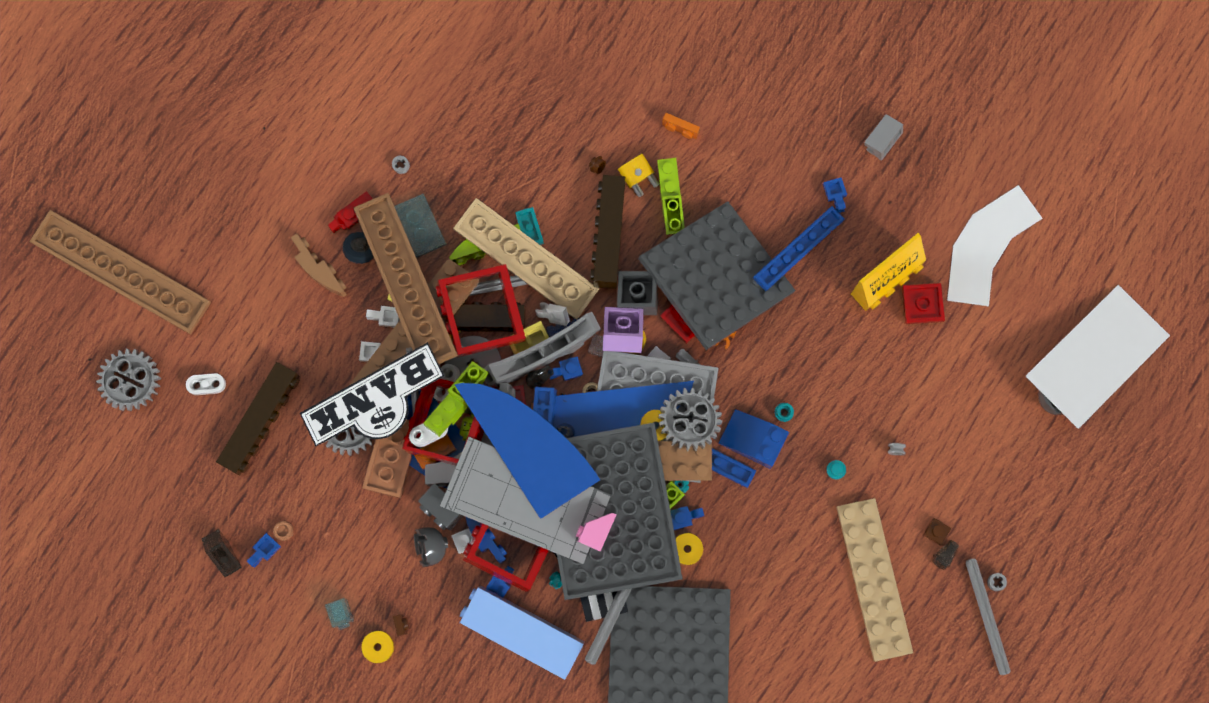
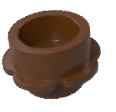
[589,156,606,174]

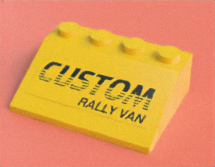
[851,233,926,311]

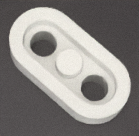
[433,364,460,401]
[186,373,226,395]
[409,424,448,447]

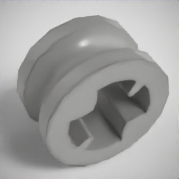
[392,156,410,174]
[888,443,906,455]
[987,573,1007,591]

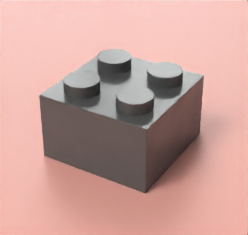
[617,271,658,315]
[418,484,464,531]

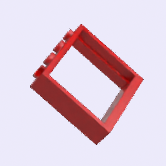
[435,264,526,358]
[402,379,484,466]
[463,523,548,592]

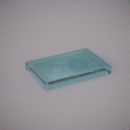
[395,194,446,258]

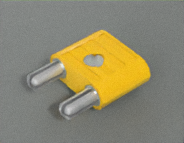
[618,154,659,197]

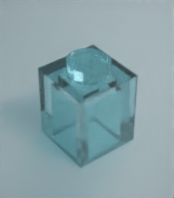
[325,598,354,630]

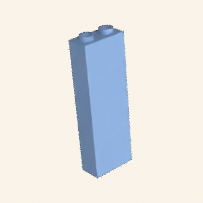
[460,586,585,680]

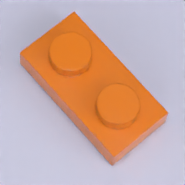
[662,113,700,139]
[414,434,456,470]

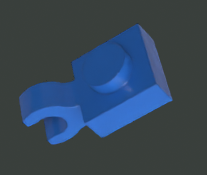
[823,177,847,213]
[548,356,583,381]
[670,506,704,530]
[247,533,281,568]
[485,566,514,598]

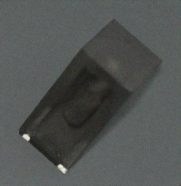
[202,529,242,577]

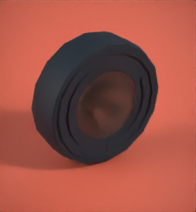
[343,232,374,264]

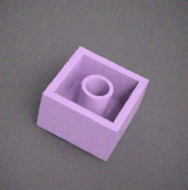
[603,307,643,353]

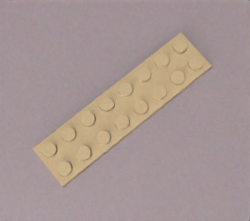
[453,198,599,320]
[836,498,913,662]

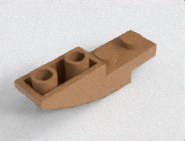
[291,234,347,297]

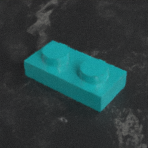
[515,207,544,245]

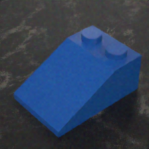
[718,409,789,469]

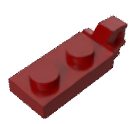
[328,191,373,233]

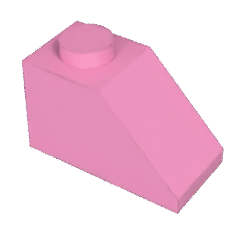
[576,513,617,552]

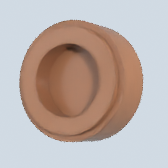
[273,521,294,541]

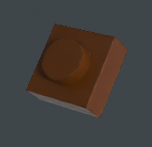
[924,518,951,545]
[393,614,409,636]

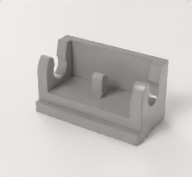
[864,114,903,161]

